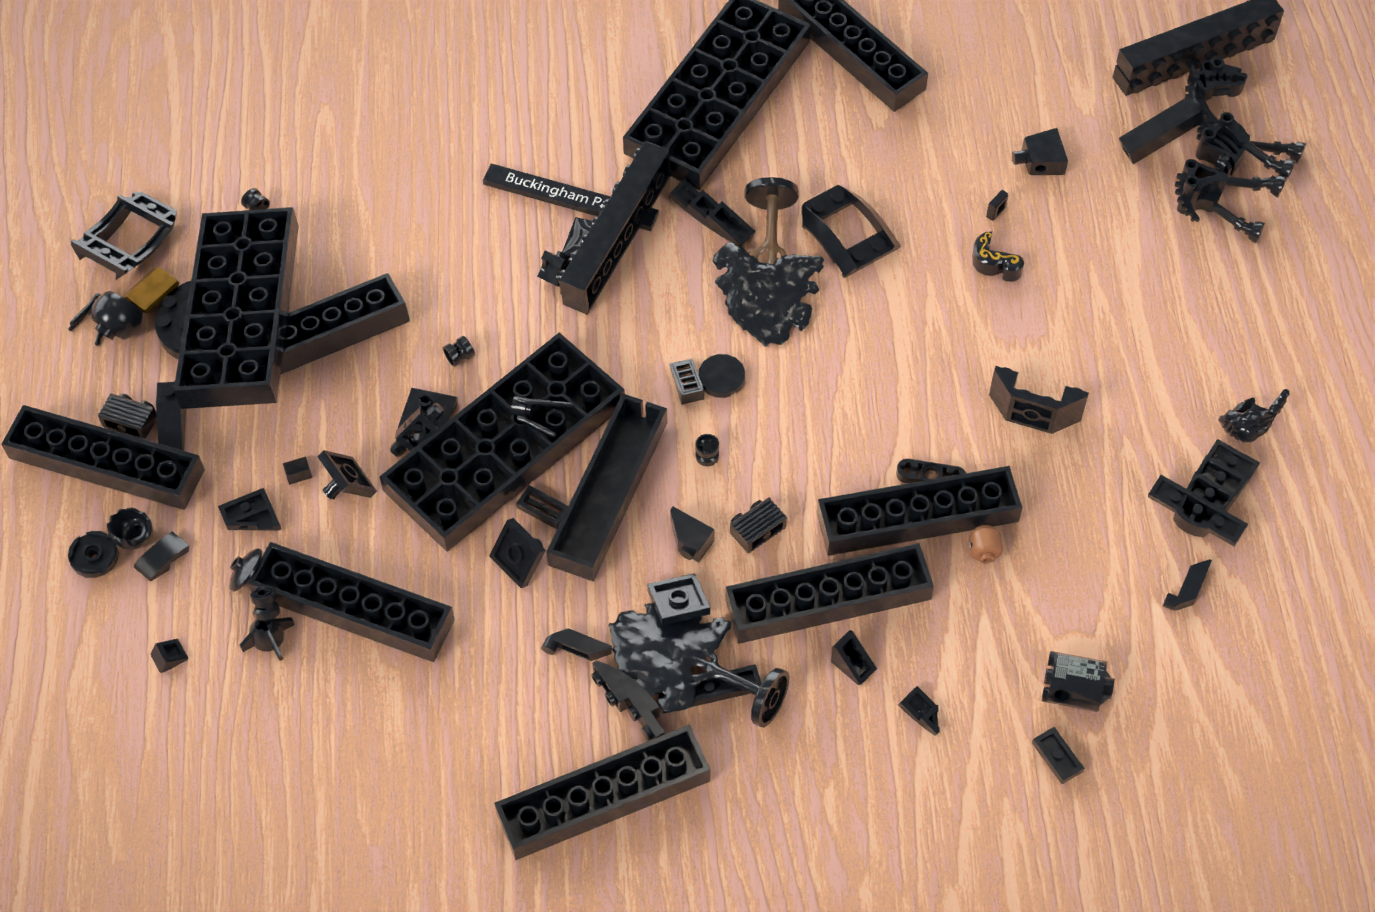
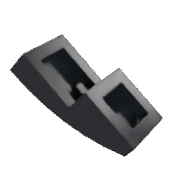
[134,531,189,581]

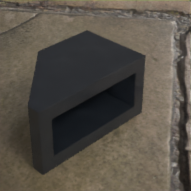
[670,506,715,563]

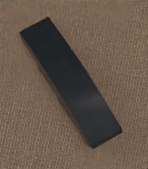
[668,179,755,246]

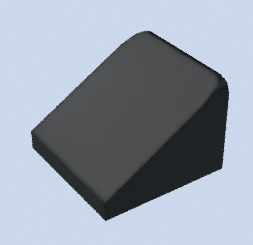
[283,456,312,485]
[151,639,188,673]

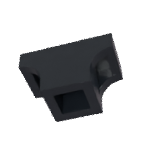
[537,250,570,287]

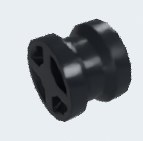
[241,188,270,210]

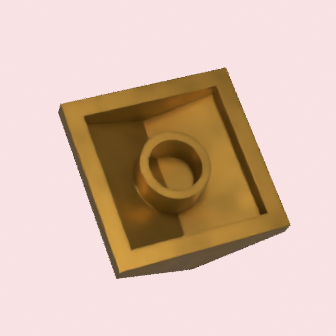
[122,267,180,314]

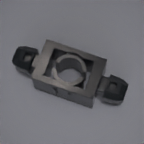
[390,403,444,457]

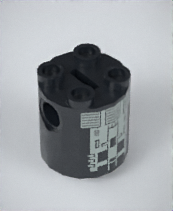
[1041,651,1115,712]

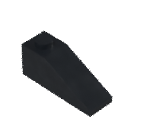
[156,382,186,451]

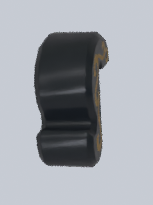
[972,231,1024,282]

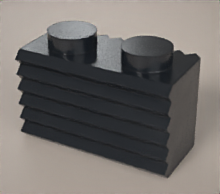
[98,393,157,440]
[730,497,787,553]

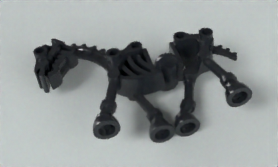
[1175,57,1307,244]

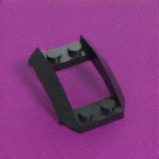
[801,185,901,278]
[71,192,177,280]

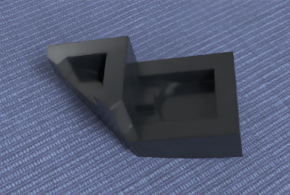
[898,686,940,736]

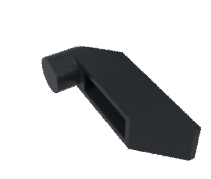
[1163,559,1212,611]
[541,628,612,661]

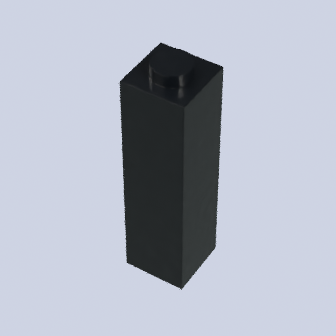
[1119,96,1204,164]

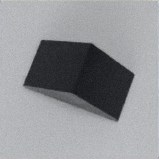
[831,630,877,685]

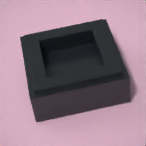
[986,190,1008,221]

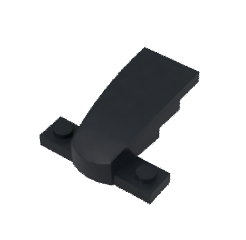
[1148,439,1260,547]

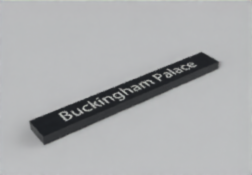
[483,163,659,231]

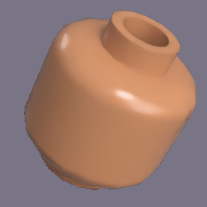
[969,525,1003,564]

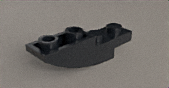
[591,660,665,741]

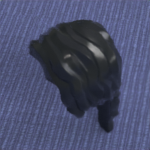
[1218,389,1290,443]

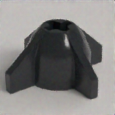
[239,612,295,661]

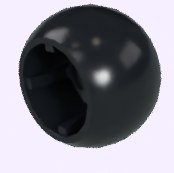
[90,291,143,340]

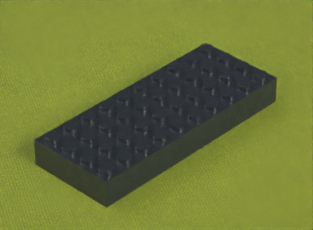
[623,0,811,190]
[173,207,299,409]
[379,332,625,552]

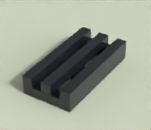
[516,485,568,530]

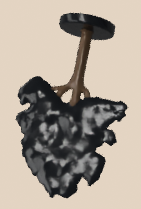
[713,177,824,347]

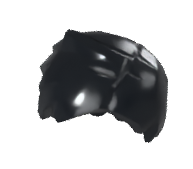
[107,507,152,550]

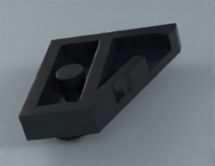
[218,488,281,531]

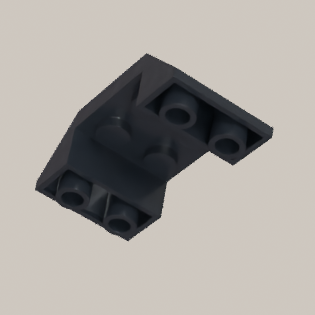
[989,366,1089,434]

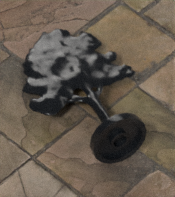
[608,603,790,728]

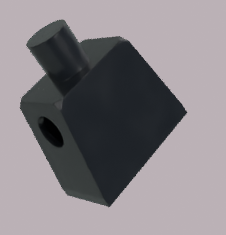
[1012,128,1068,175]

